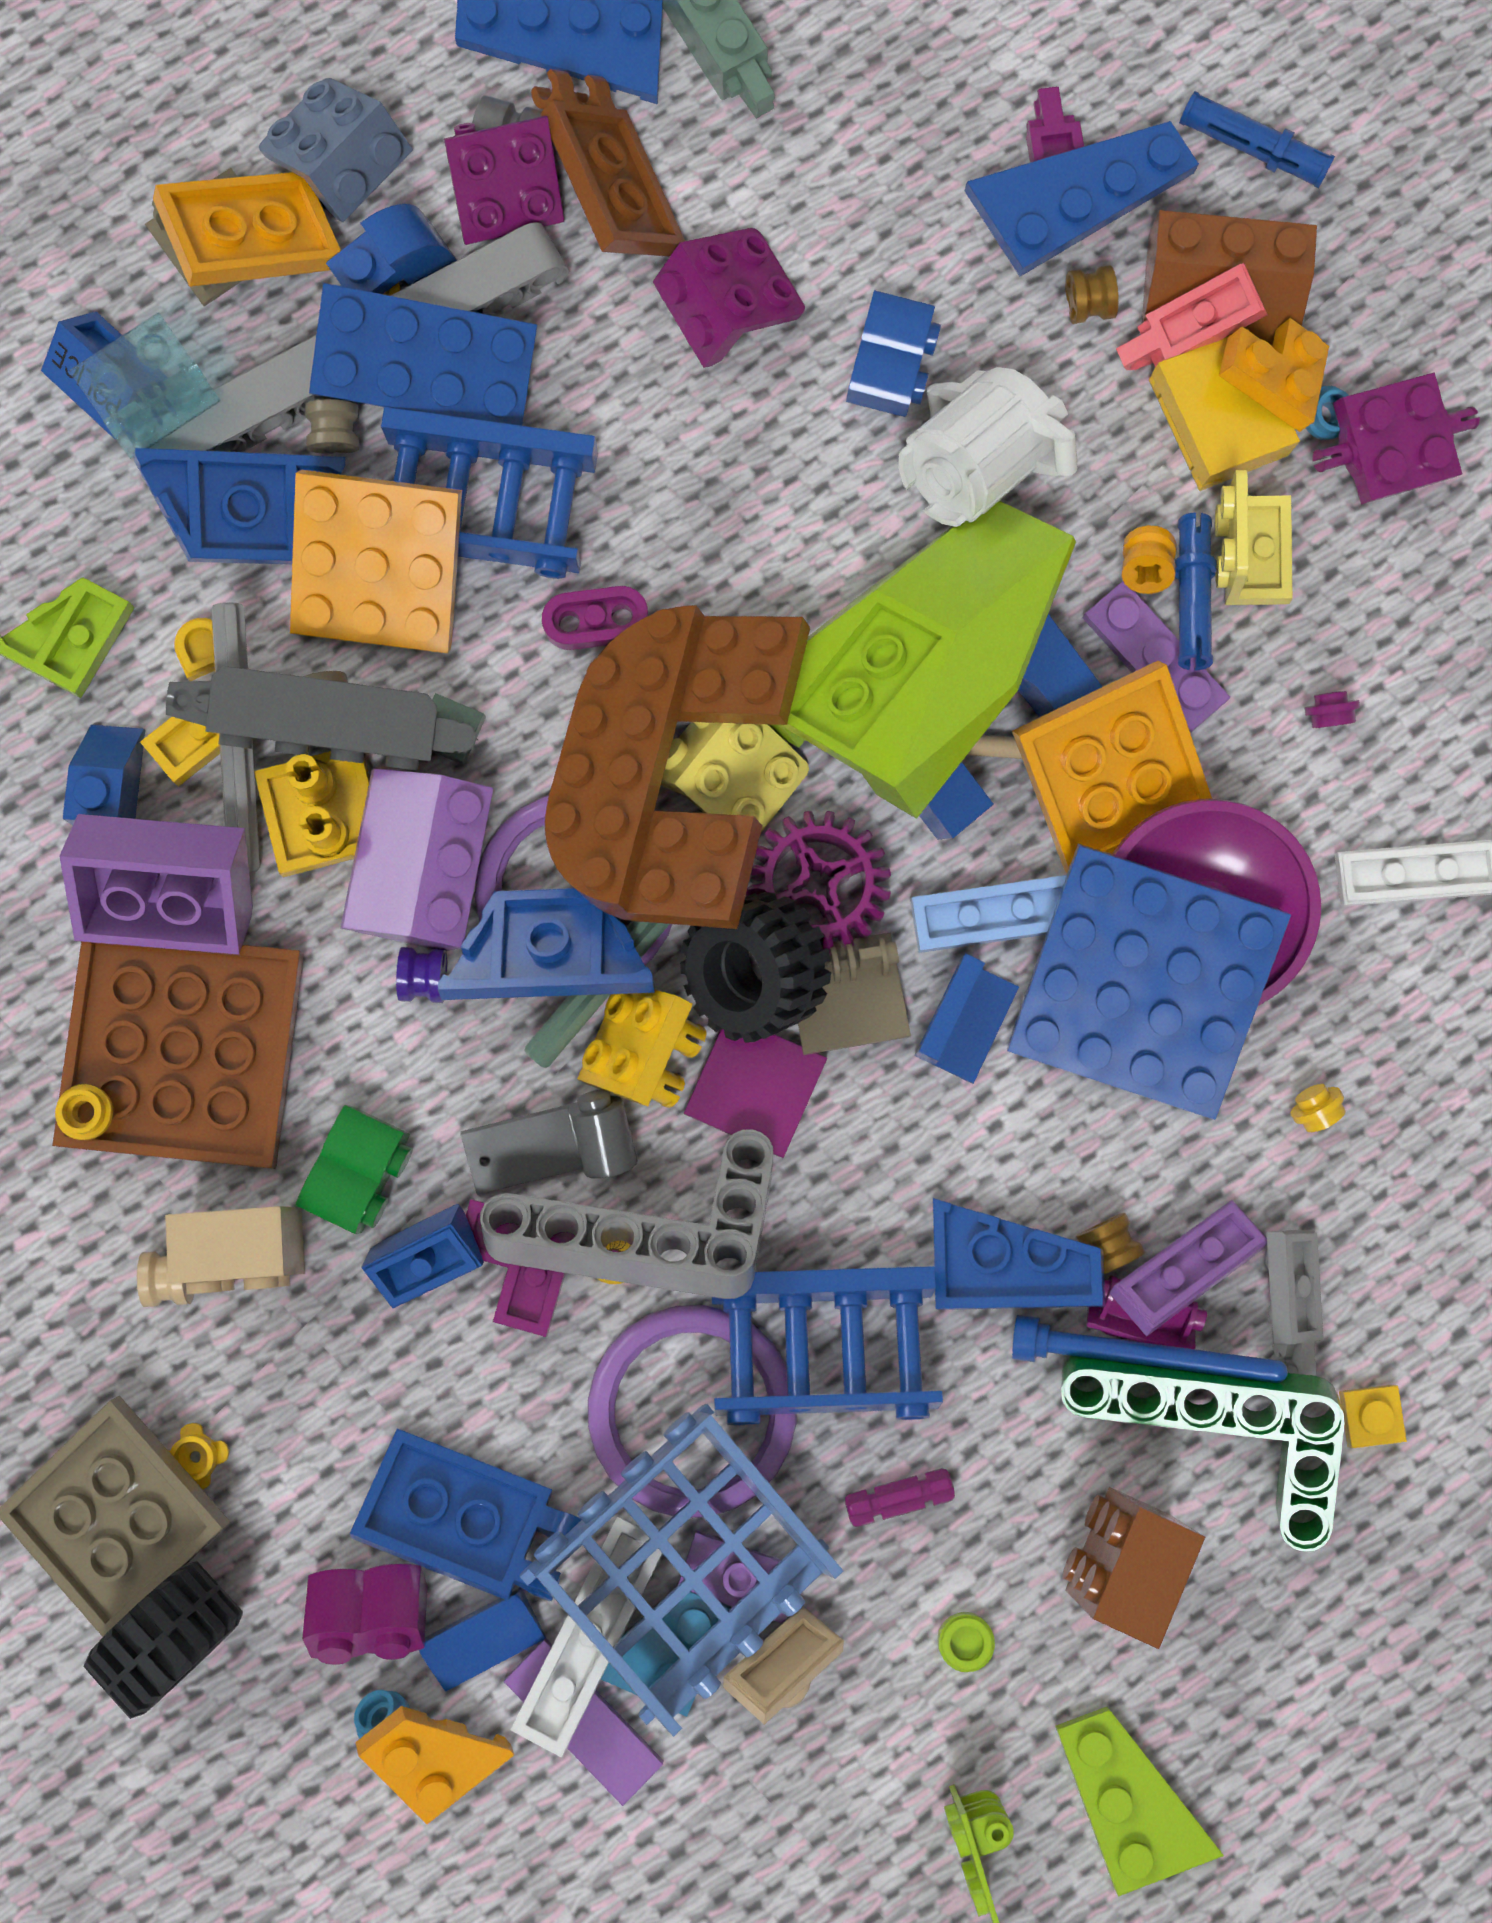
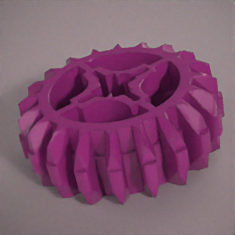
[746,811,891,954]

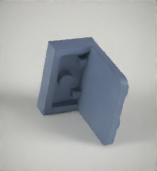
[259,78,413,222]

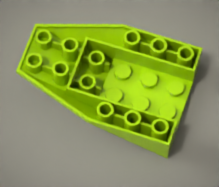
[768,501,1076,819]

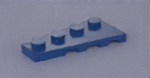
[455,0,663,104]
[964,121,1199,277]

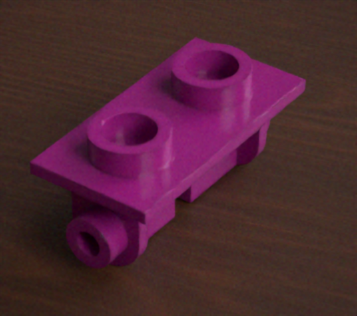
[1086,1275,1207,1349]

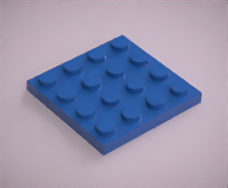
[1007,843,1291,1120]

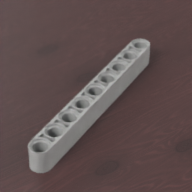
[131,222,569,452]

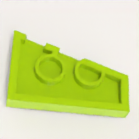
[1055,1706,1224,1897]

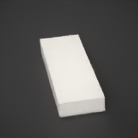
[1334,840,1492,907]

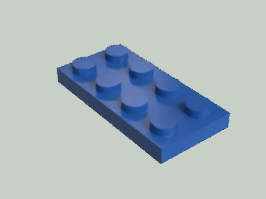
[309,283,537,426]

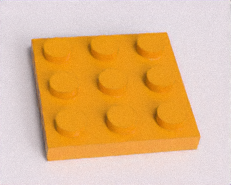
[290,470,462,654]
[1012,660,1212,873]

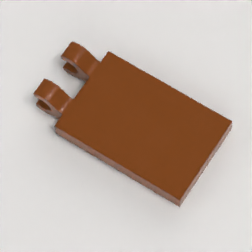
[531,69,685,256]

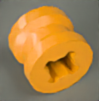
[1121,525,1177,594]

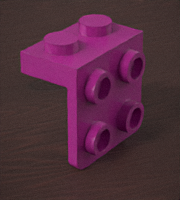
[653,228,805,368]

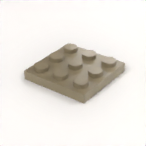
[0,1396,231,1637]

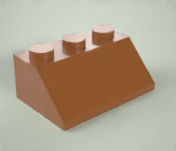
[1142,210,1317,346]

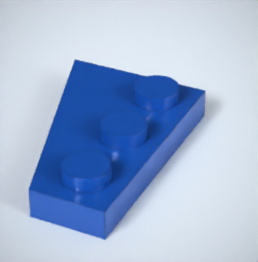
[933,1198,1106,1310]

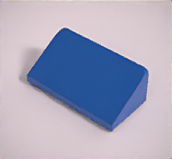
[361,1204,484,1309]
[419,1587,546,1692]

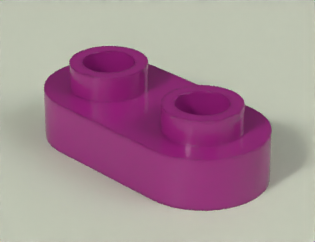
[542,586,649,650]

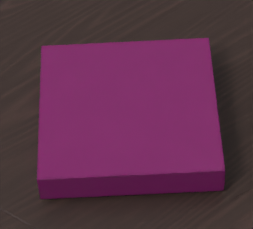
[684,1029,827,1158]

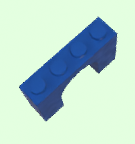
[919,614,1103,840]

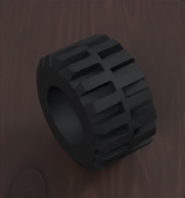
[680,892,831,1043]
[83,1561,243,1719]

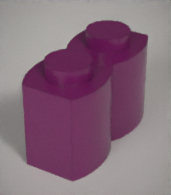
[302,1564,428,1665]

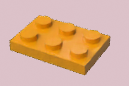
[153,172,341,287]

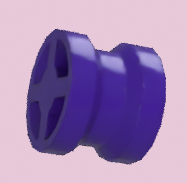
[396,947,448,1003]

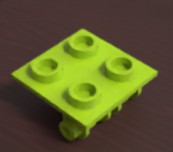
[944,1785,1014,1923]

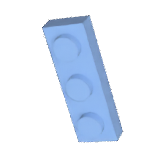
[910,875,1067,953]

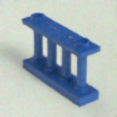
[381,407,598,579]
[712,1266,943,1426]

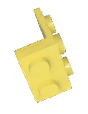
[1215,470,1293,605]
[661,722,809,832]

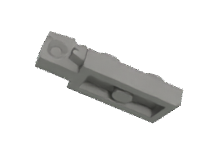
[1265,1230,1324,1376]

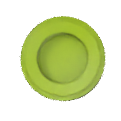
[937,1612,995,1672]

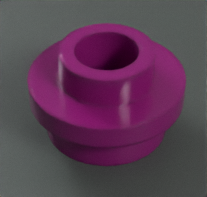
[1304,691,1360,728]

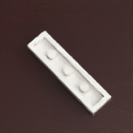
[510,1517,662,1758]

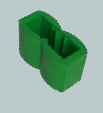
[295,1105,413,1234]

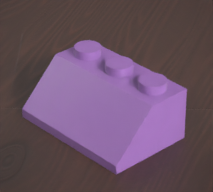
[340,768,493,951]

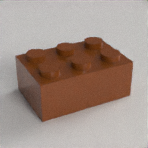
[1063,1487,1206,1649]

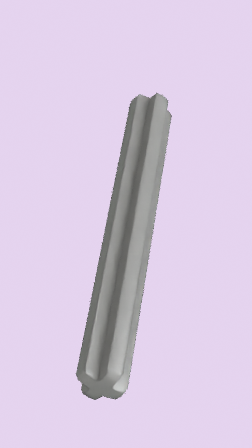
[211,603,260,873]

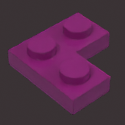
[466,1199,575,1337]

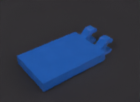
[350,1429,582,1602]

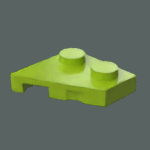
[0,577,135,698]

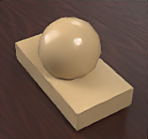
[723,1606,844,1725]

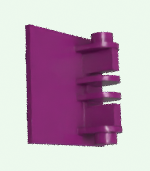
[444,116,564,245]

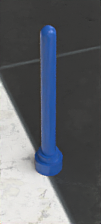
[1012,1315,1288,1383]

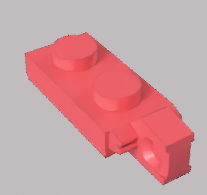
[1116,263,1268,370]

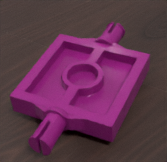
[1312,372,1480,505]

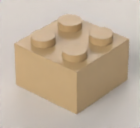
[165,1206,305,1294]

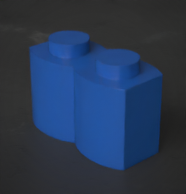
[846,290,941,417]

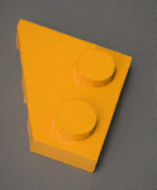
[355,1706,514,1824]

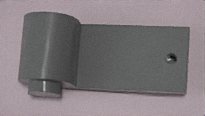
[460,1090,638,1195]

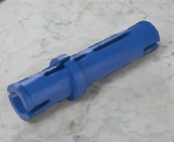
[1179,91,1335,189]
[1175,512,1217,671]

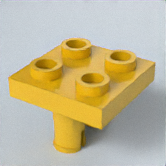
[254,751,370,878]
[577,990,707,1108]

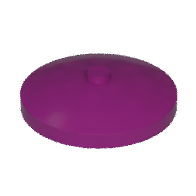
[1112,799,1321,1006]

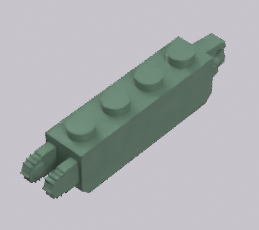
[663,0,775,119]

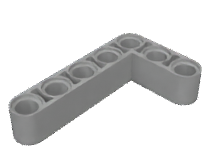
[480,1129,773,1299]

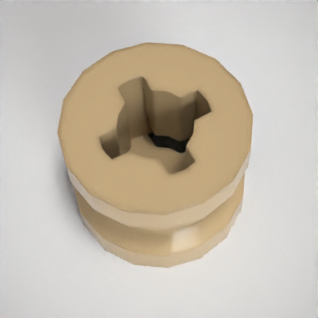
[137,1251,194,1307]

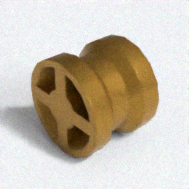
[1065,265,1119,324]
[1076,1213,1145,1274]

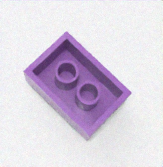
[59,814,253,955]

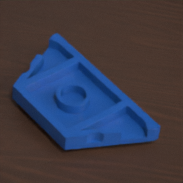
[134,448,346,565]
[438,888,655,1000]

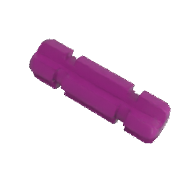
[845,1468,955,1527]

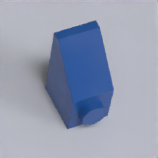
[62,725,145,825]

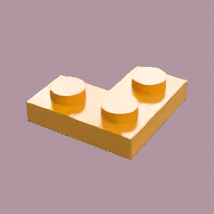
[1219,318,1329,432]

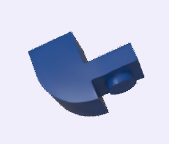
[326,204,457,294]

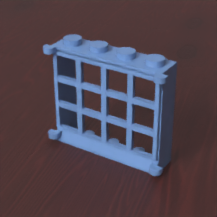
[519,1404,843,1737]

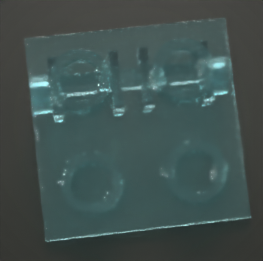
[69,312,221,460]

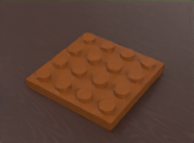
[52,941,304,1169]

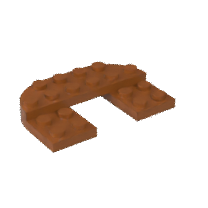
[545,605,810,929]

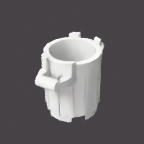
[898,367,1078,527]

